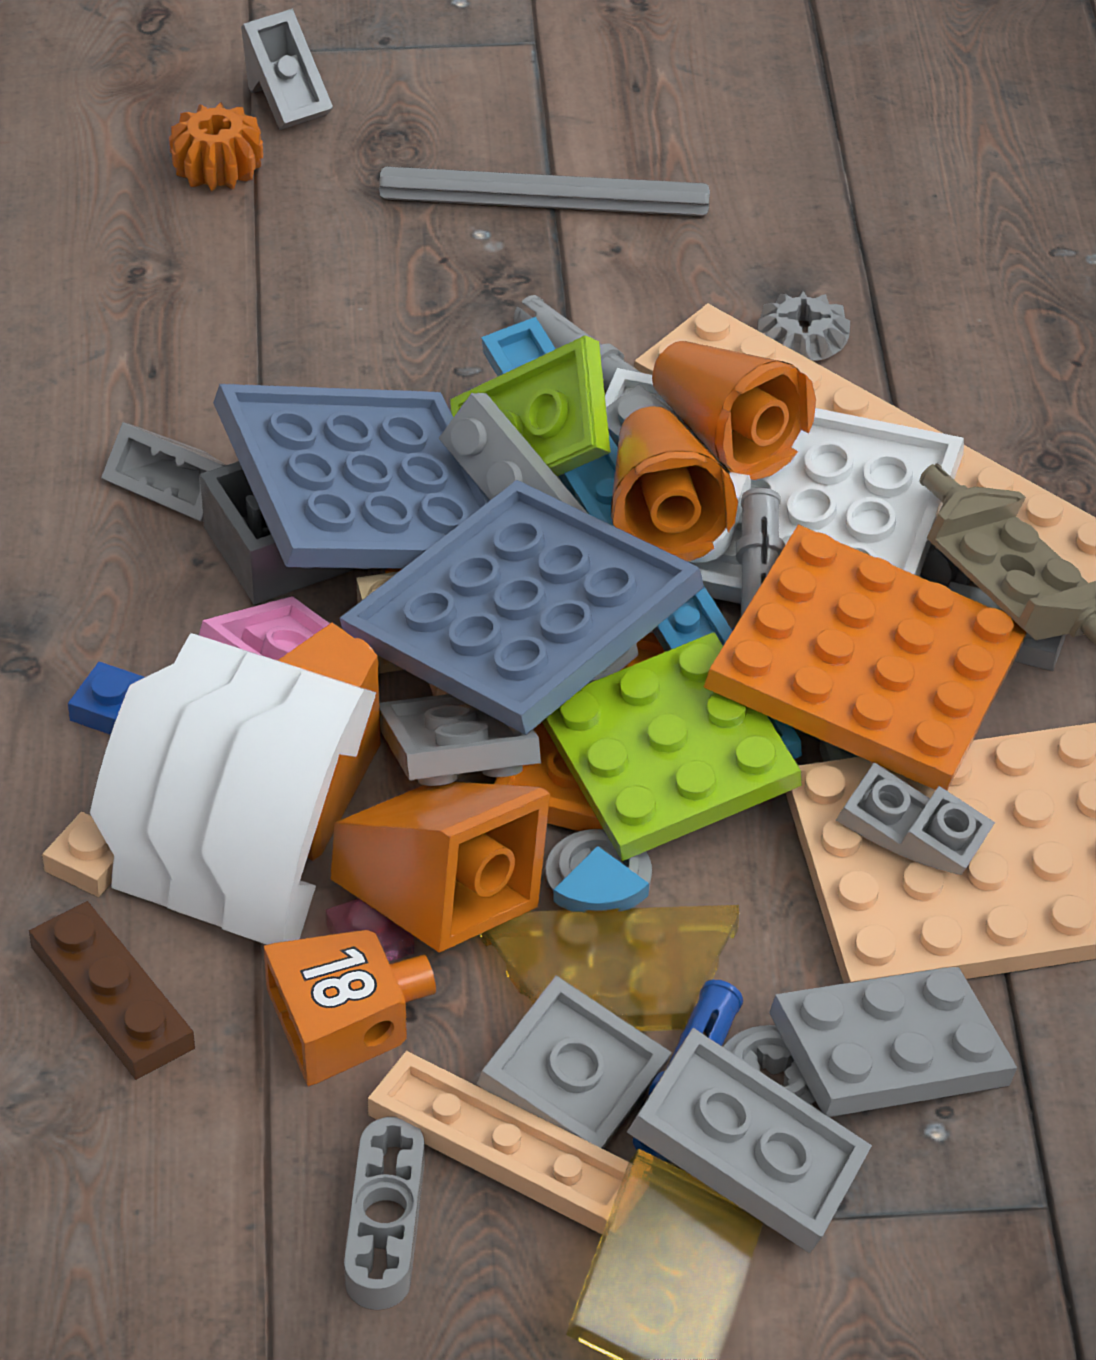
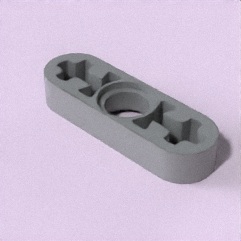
[344,1117,425,1310]

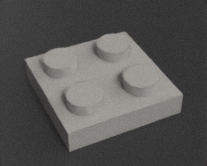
[477,975,672,1149]

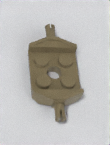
[919,463,1096,645]

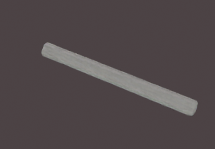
[379,166,710,216]

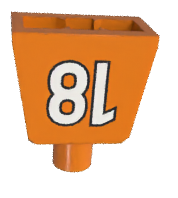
[263,930,436,1086]

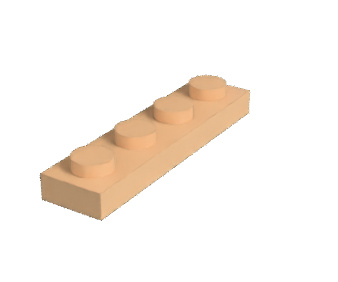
[368,1051,648,1239]

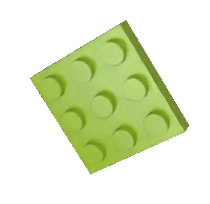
[542,632,802,861]

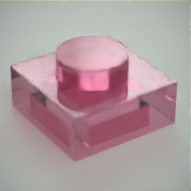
[326,898,414,962]

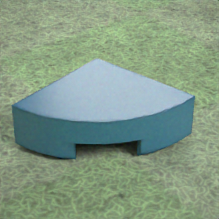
[554,846,649,914]

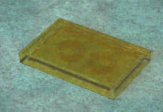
[566,1149,763,1360]

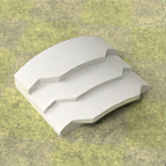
[90,633,376,945]

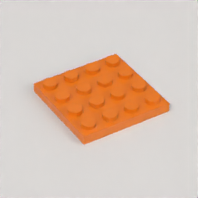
[704,524,1027,791]

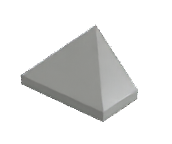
[101,422,226,522]

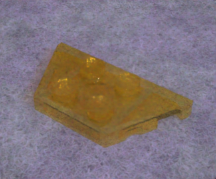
[480,905,740,1031]

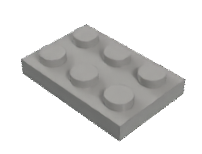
[379,694,541,786]
[769,967,1017,1117]
[627,1028,872,1253]

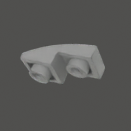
[836,762,995,875]

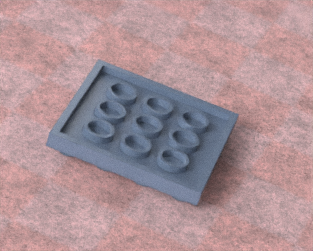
[213,384,490,569]
[340,480,704,735]

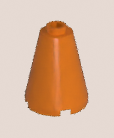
[652,341,816,480]
[611,406,738,562]

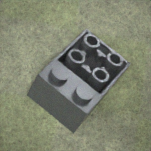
[200,461,358,605]

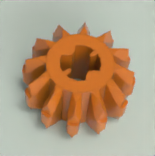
[169,102,264,192]

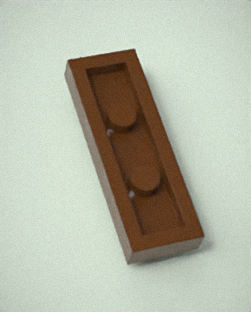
[29,901,195,1080]

